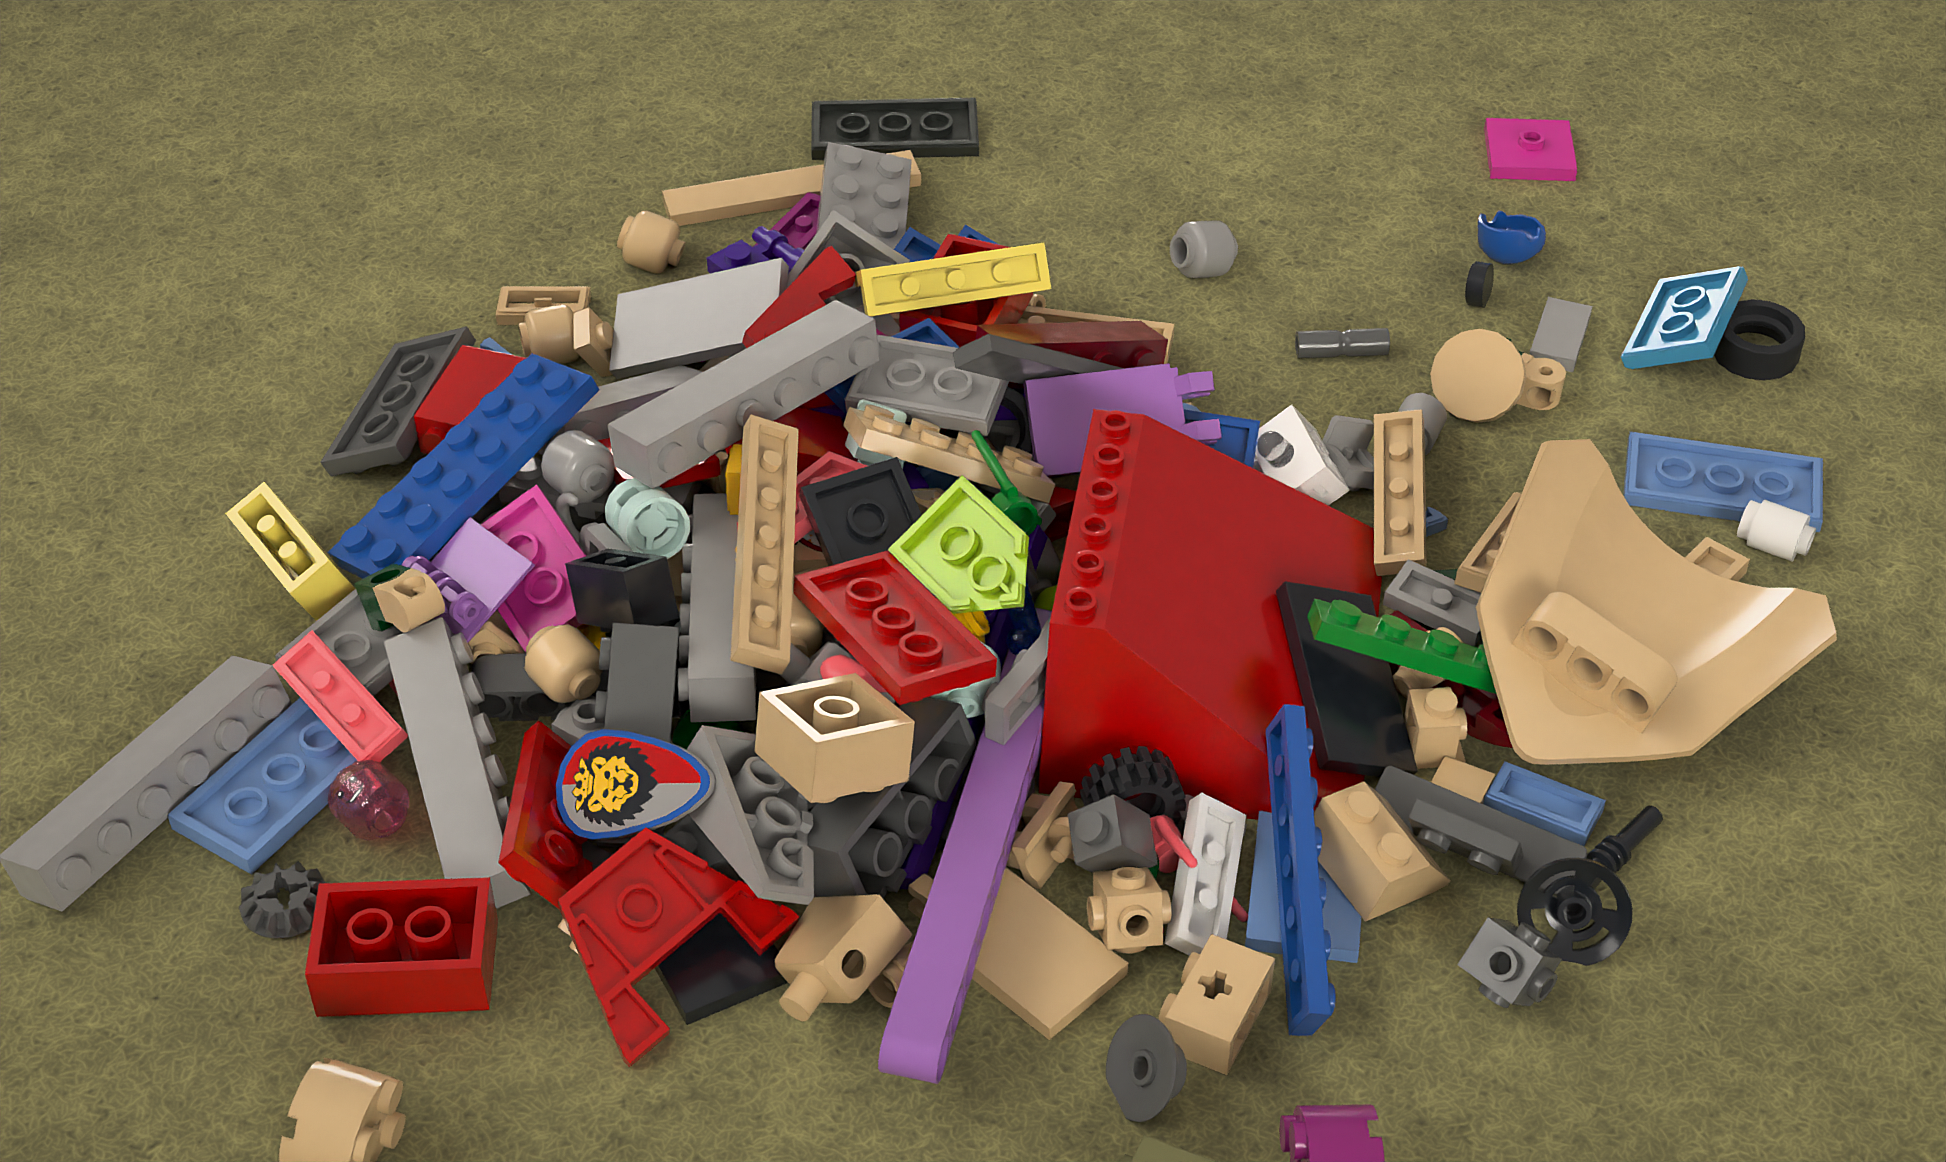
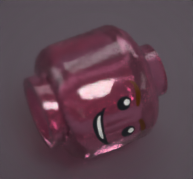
[327,759,410,841]

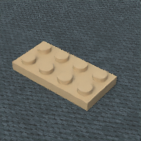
[843,404,1055,503]

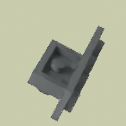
[1375,766,1587,896]

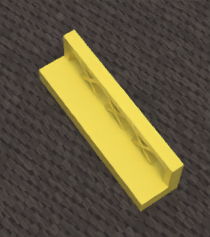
[855,243,1051,317]

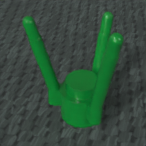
[971,430,1042,536]

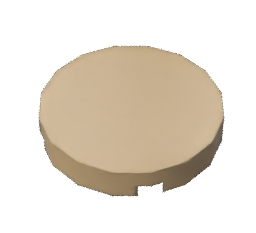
[1430,329,1526,423]

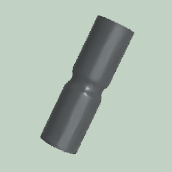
[1295,328,1390,359]

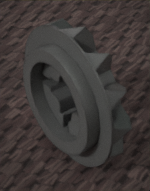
[239,861,326,938]

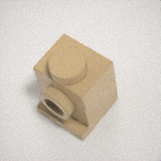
[1404,687,1467,769]

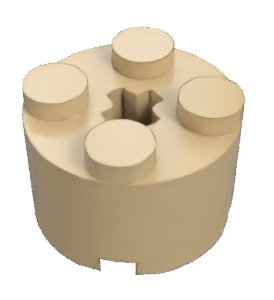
[279,1058,406,1162]

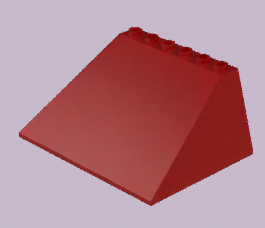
[1039,409,1382,820]

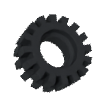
[1080,746,1186,824]

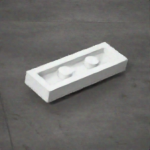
[1165,793,1246,956]

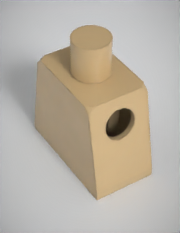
[775,895,913,1021]

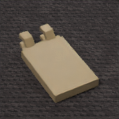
[908,867,1129,1040]

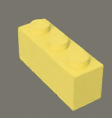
[225,482,356,621]

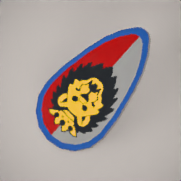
[556,729,715,841]

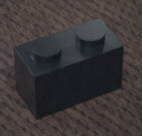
[565,548,679,633]

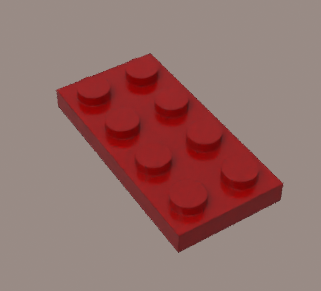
[794,550,997,705]

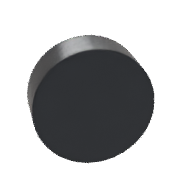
[1465,261,1494,308]

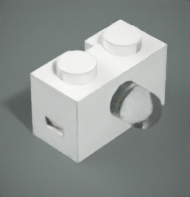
[1253,405,1349,506]

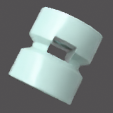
[605,478,690,559]

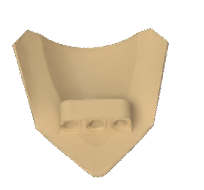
[1476,439,1837,765]

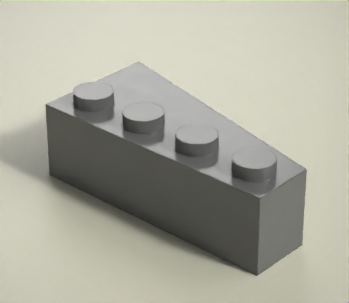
[808,697,978,899]

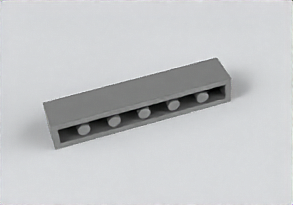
[607,300,879,489]
[678,493,756,722]
[384,617,531,909]
[0,656,292,911]

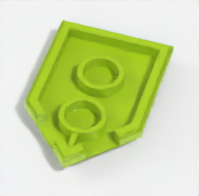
[888,475,1029,614]

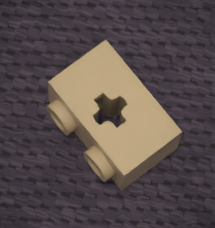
[1158,934,1275,1075]

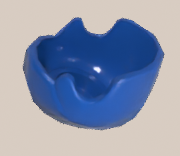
[1478,211,1546,265]

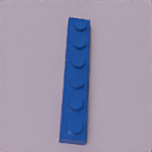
[1265,704,1336,1036]

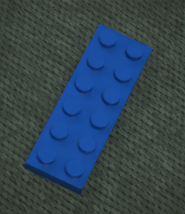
[327,353,600,579]

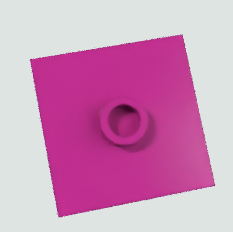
[1484,118,1577,181]

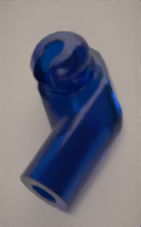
[1006,579,1042,656]

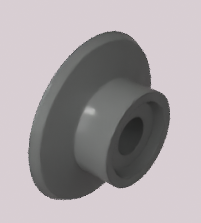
[1106,1014,1187,1122]

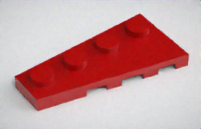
[498,721,593,910]

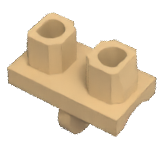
[1006,782,1078,889]

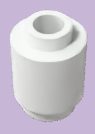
[1737,500,1816,562]

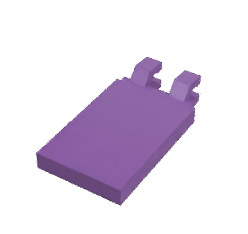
[1023,363,1222,478]

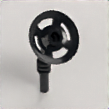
[1517,805,1663,966]

